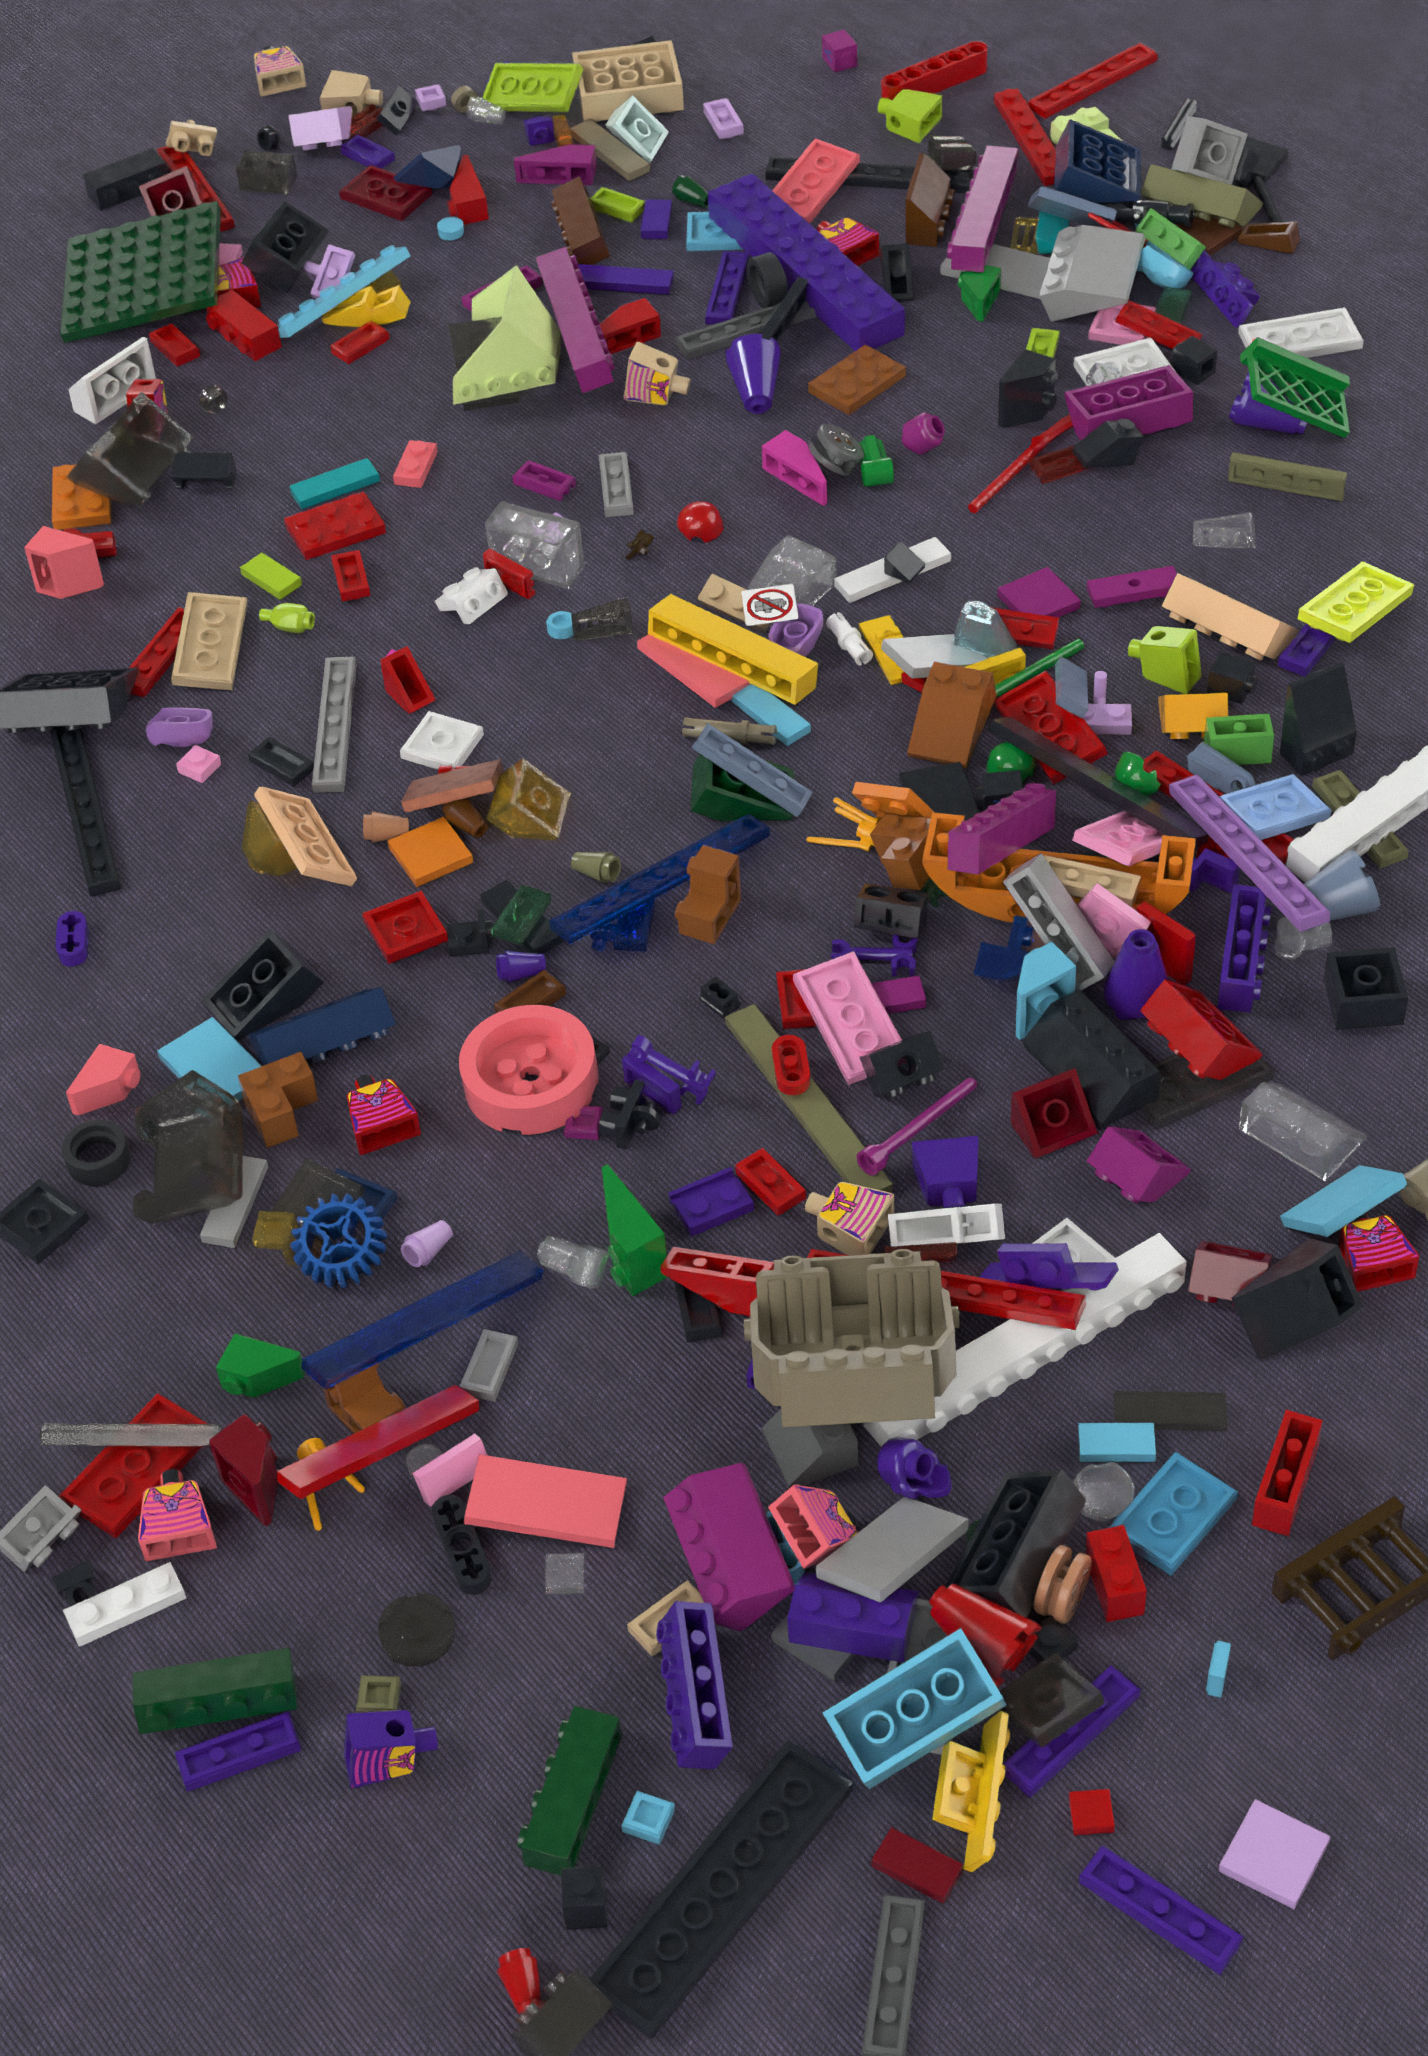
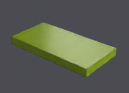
[479,63,583,112]

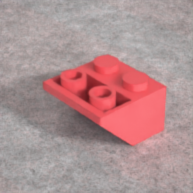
[24,526,104,599]

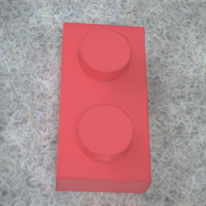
[393,440,438,488]

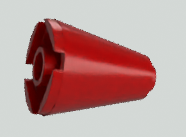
[929,1583,1041,1688]

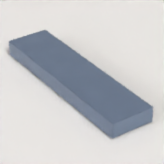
[692,723,813,817]

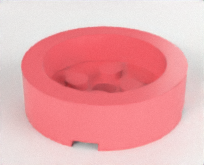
[459,1005,599,1135]

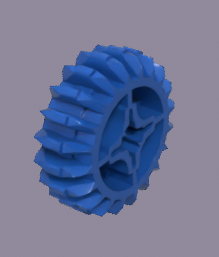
[291,1193,387,1288]

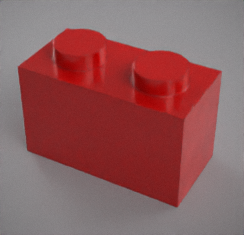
[1085,1525,1147,1622]

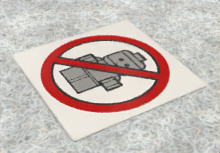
[742,584,798,626]

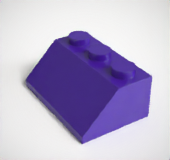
[787,1572,919,1663]

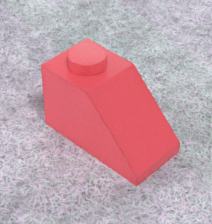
[66,1044,141,1116]

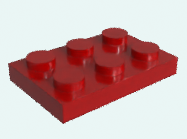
[284,491,386,560]

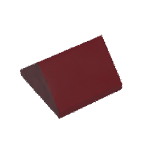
[139,166,205,216]
[1011,1068,1098,1158]

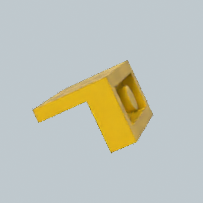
[965,648,1026,685]

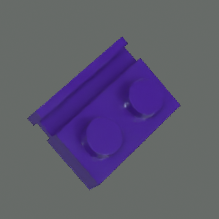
[668,1167,754,1237]

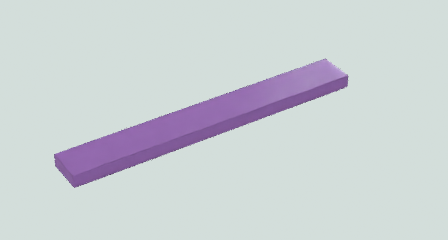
[1169,775,1330,932]

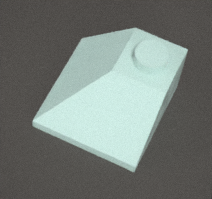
[606,96,669,163]

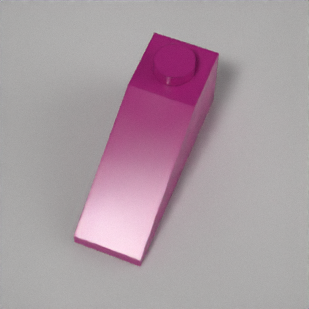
[761,430,827,506]

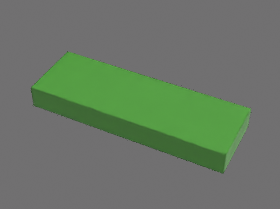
[1135,208,1206,270]

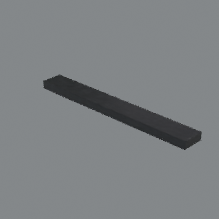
[765,157,974,194]
[989,716,1209,847]
[50,726,121,897]

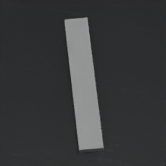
[312,657,357,793]

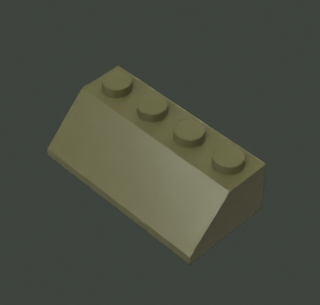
[1141,164,1263,228]

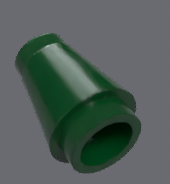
[672,175,708,208]

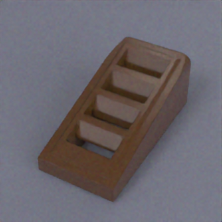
[1238,222,1300,253]

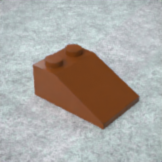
[907,661,997,769]

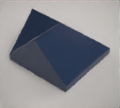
[394,145,461,189]

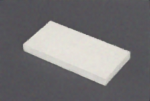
[1238,308,1363,358]

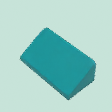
[1036,211,1070,254]

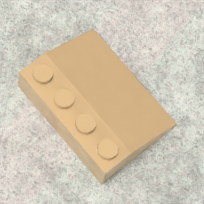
[572,40,684,123]

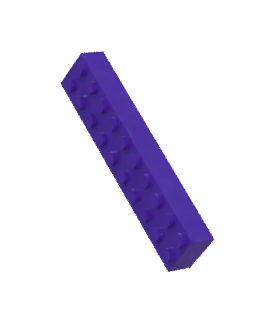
[708,173,905,351]

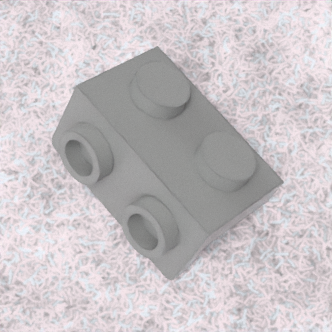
[0,1485,81,1573]

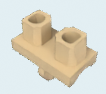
[166,120,217,156]

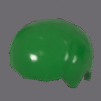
[986,742,1036,785]
[1115,752,1161,797]

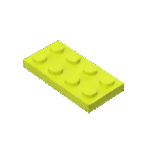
[1297,561,1414,643]

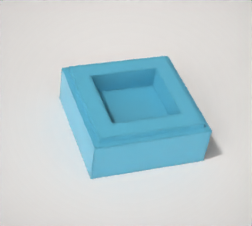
[1206,1641,1231,1698]
[621,1791,675,1845]

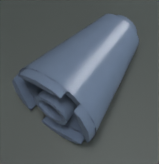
[1286,850,1380,923]

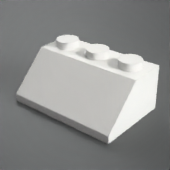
[69,337,156,424]

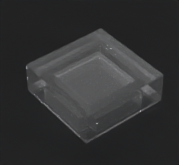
[545,1553,585,1595]

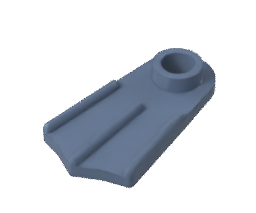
[1187,742,1255,794]

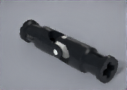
[1097,200,1195,228]

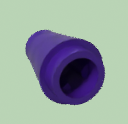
[496,950,546,983]

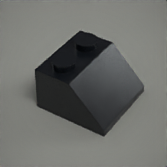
[998,349,1058,428]

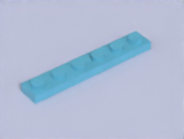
[278,245,410,338]

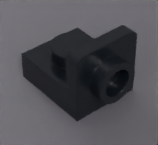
[447,908,494,957]

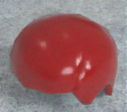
[677,501,724,543]

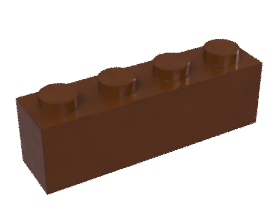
[551,176,611,265]

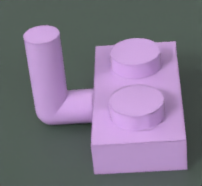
[303,244,355,298]
[1083,671,1132,735]

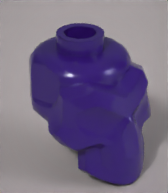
[877,1437,952,1499]

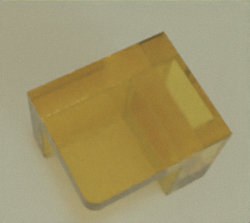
[252,1211,298,1265]

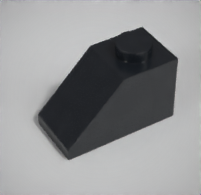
[880,243,913,300]
[1072,419,1144,468]

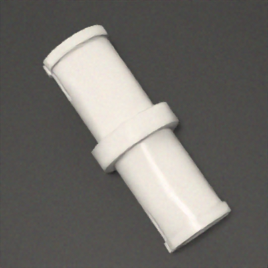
[826,612,873,666]

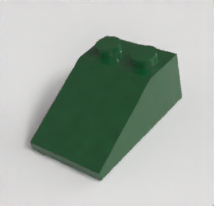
[691,754,794,821]

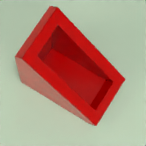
[380,646,436,714]

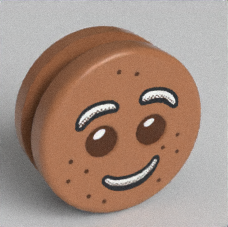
[1034,1545,1092,1624]

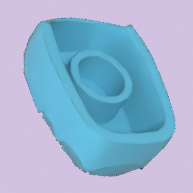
[1136,245,1194,290]

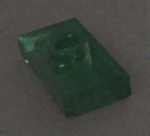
[1155,287,1192,324]
[491,884,551,945]

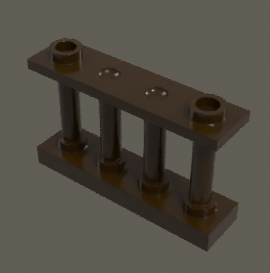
[1272,1496,1428,1660]

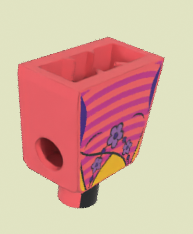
[138,1469,217,1562]
[768,1485,858,1569]

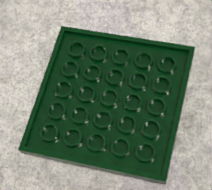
[60,201,221,343]

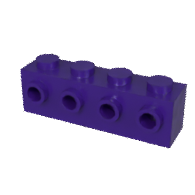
[1217,884,1271,1013]
[656,1601,733,1769]

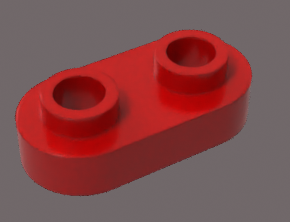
[772,1035,810,1095]

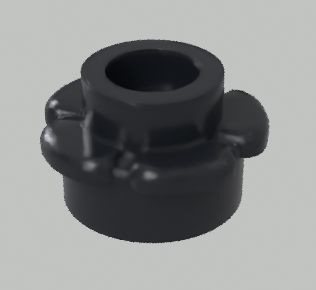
[257,125,280,150]

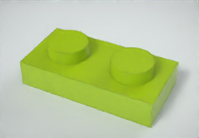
[1026,328,1060,358]

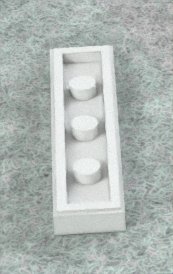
[834,537,951,603]

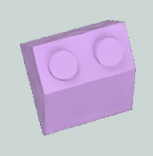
[288,106,352,150]

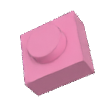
[176,745,221,783]

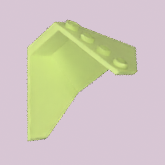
[453,265,561,405]

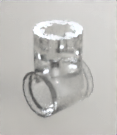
[1273,917,1332,960]

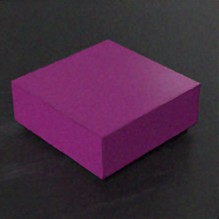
[564,1106,603,1140]

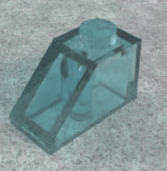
[952,601,1017,657]

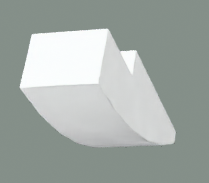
[888,1204,1005,1250]

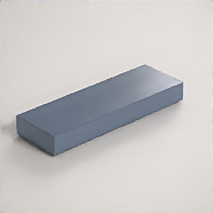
[1055,657,1089,718]

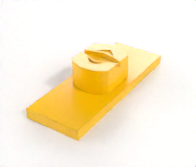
[859,615,904,685]

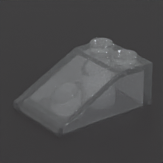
[746,535,836,627]

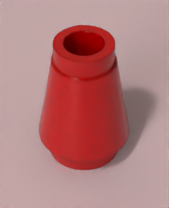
[497,1948,543,2016]

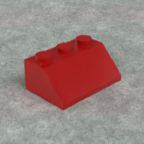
[1140,979,1263,1080]

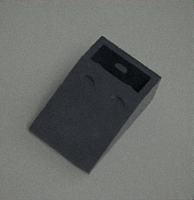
[1231,1239,1363,1360]

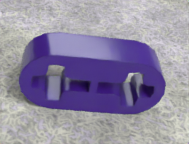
[55,911,89,967]

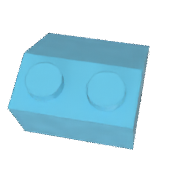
[1016,942,1076,1040]

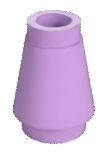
[401,1220,453,1267]

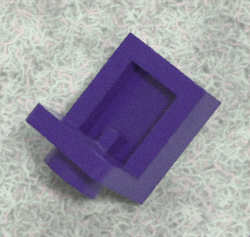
[1189,848,1240,894]

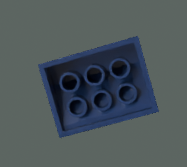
[1054,119,1141,203]

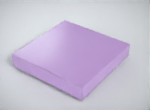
[1219,1799,1331,1910]

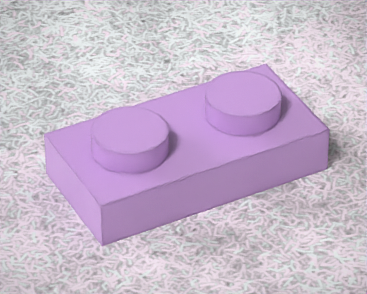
[703,98,744,139]

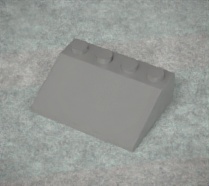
[1039,225,1145,322]

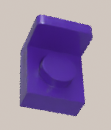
[524,116,555,146]

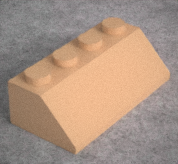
[1162,573,1301,661]

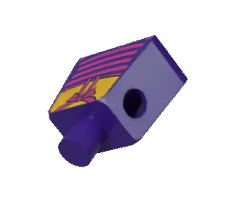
[344,1710,438,1789]

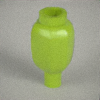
[259,603,315,633]

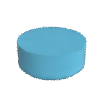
[437,217,464,241]
[546,611,577,639]

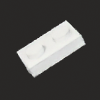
[435,567,508,624]

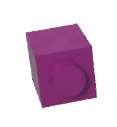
[822,29,857,72]

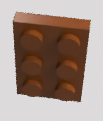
[808,344,906,415]

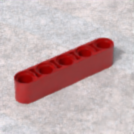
[881,41,988,100]

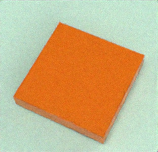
[387,817,473,887]

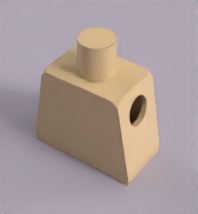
[320,70,383,118]

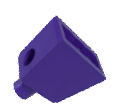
[912,1136,979,1208]

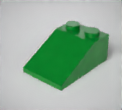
[602,1164,668,1296]

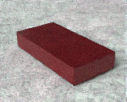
[871,1827,964,1904]

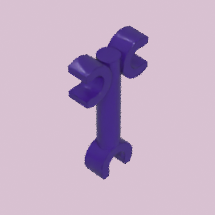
[831,934,917,977]
[628,1035,716,1105]

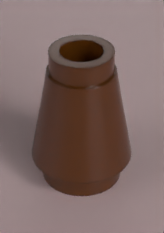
[442,798,488,839]

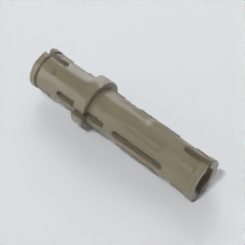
[682,717,777,745]

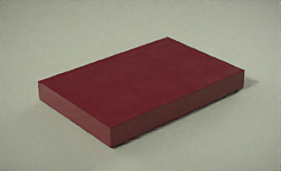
[339,165,433,221]

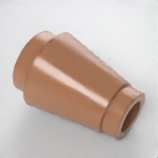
[363,811,409,843]

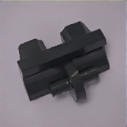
[599,1080,661,1150]

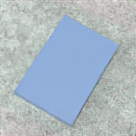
[1219,774,1332,840]

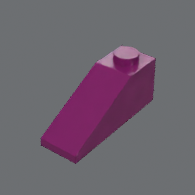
[514,144,597,185]

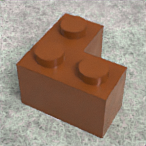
[870,814,931,890]
[675,845,741,944]
[237,1052,319,1148]
[317,1341,406,1434]

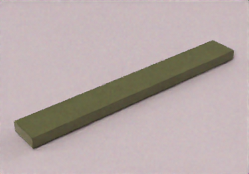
[725,1004,893,1192]

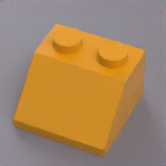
[1158,693,1228,739]

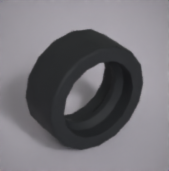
[747,252,788,308]
[62,1119,131,1186]

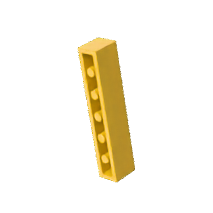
[648,594,818,705]

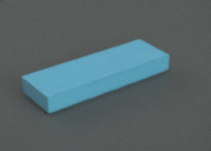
[730,684,811,746]

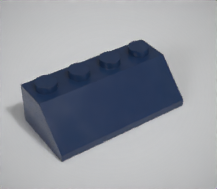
[247,987,396,1066]

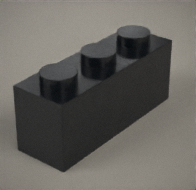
[83,148,168,211]

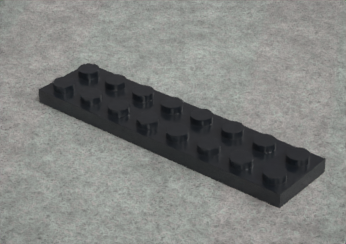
[585,1740,853,2040]

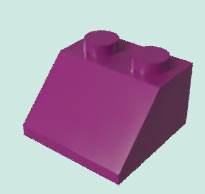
[1087,1126,1191,1204]

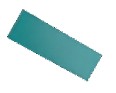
[289,458,380,509]

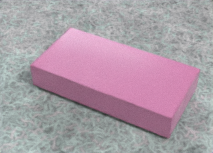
[413,1434,488,1507]

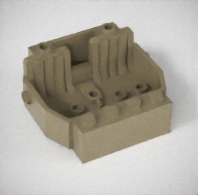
[744,1249,959,1427]

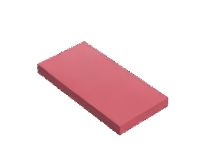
[772,139,860,224]
[637,634,750,708]
[464,1454,627,1548]

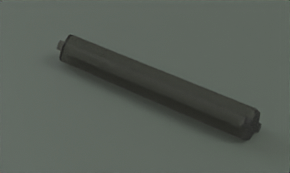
[39,1423,222,1446]

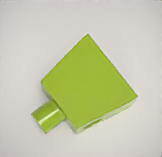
[877,89,942,143]
[1128,626,1202,694]

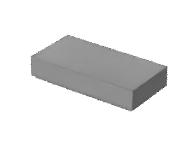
[459,1329,519,1402]

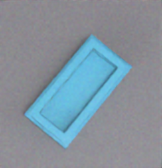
[1078,1423,1156,1462]

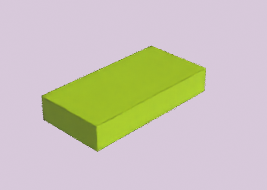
[591,187,645,223]
[240,553,302,600]

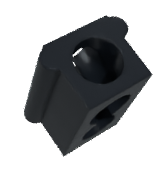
[699,977,741,1018]

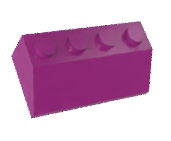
[1064,365,1193,441]
[663,1463,795,1632]

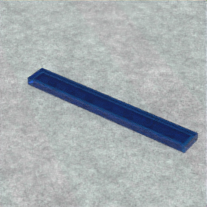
[549,814,770,944]
[301,1250,544,1390]

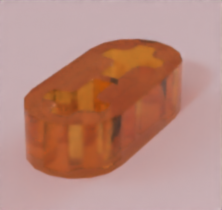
[551,114,573,147]

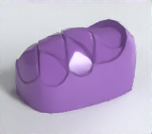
[768,604,823,657]
[146,707,213,747]

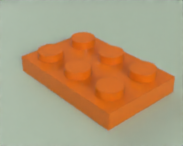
[52,460,111,530]

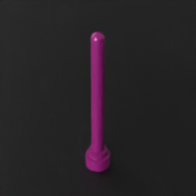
[856,1078,977,1176]

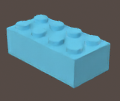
[823,1628,1007,1789]

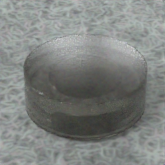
[199,385,228,414]

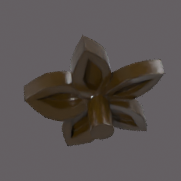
[625,529,654,560]

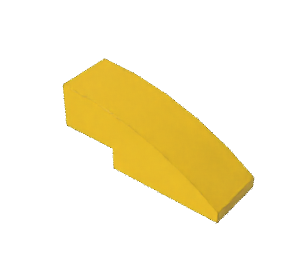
[321,285,411,327]

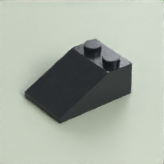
[241,200,329,293]
[1280,662,1357,776]
[202,930,324,1040]

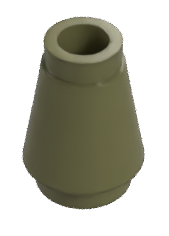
[571,852,621,883]

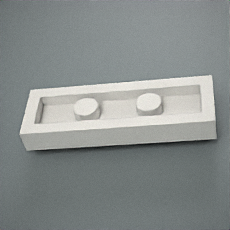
[63,1562,186,1647]

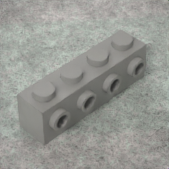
[1003,853,1115,991]

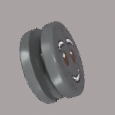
[808,424,864,476]

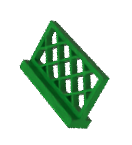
[1240,337,1350,438]

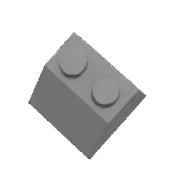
[1171,116,1248,185]

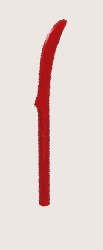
[968,414,1074,514]

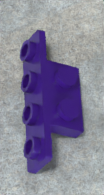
[1190,250,1260,328]
[980,1243,1119,1291]

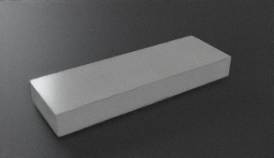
[599,452,634,517]
[200,1154,268,1248]

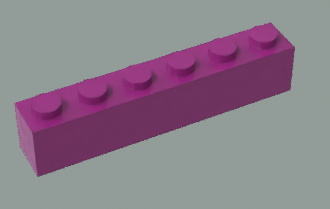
[948,783,1056,874]

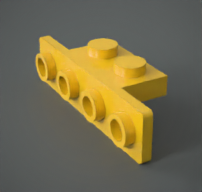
[932,1711,1010,1872]

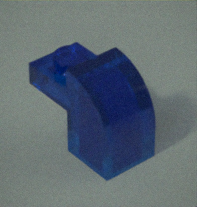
[974,915,1036,982]

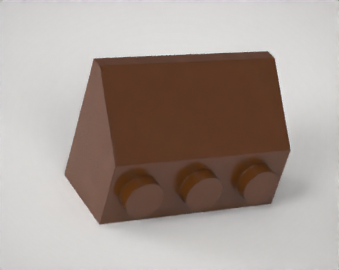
[905,153,955,247]

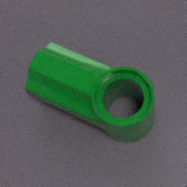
[859,435,894,487]

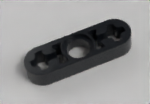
[432,1495,491,1595]

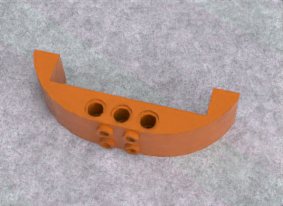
[923,812,1196,924]

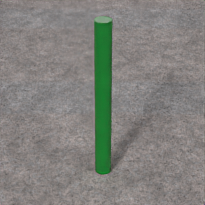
[995,639,1084,699]

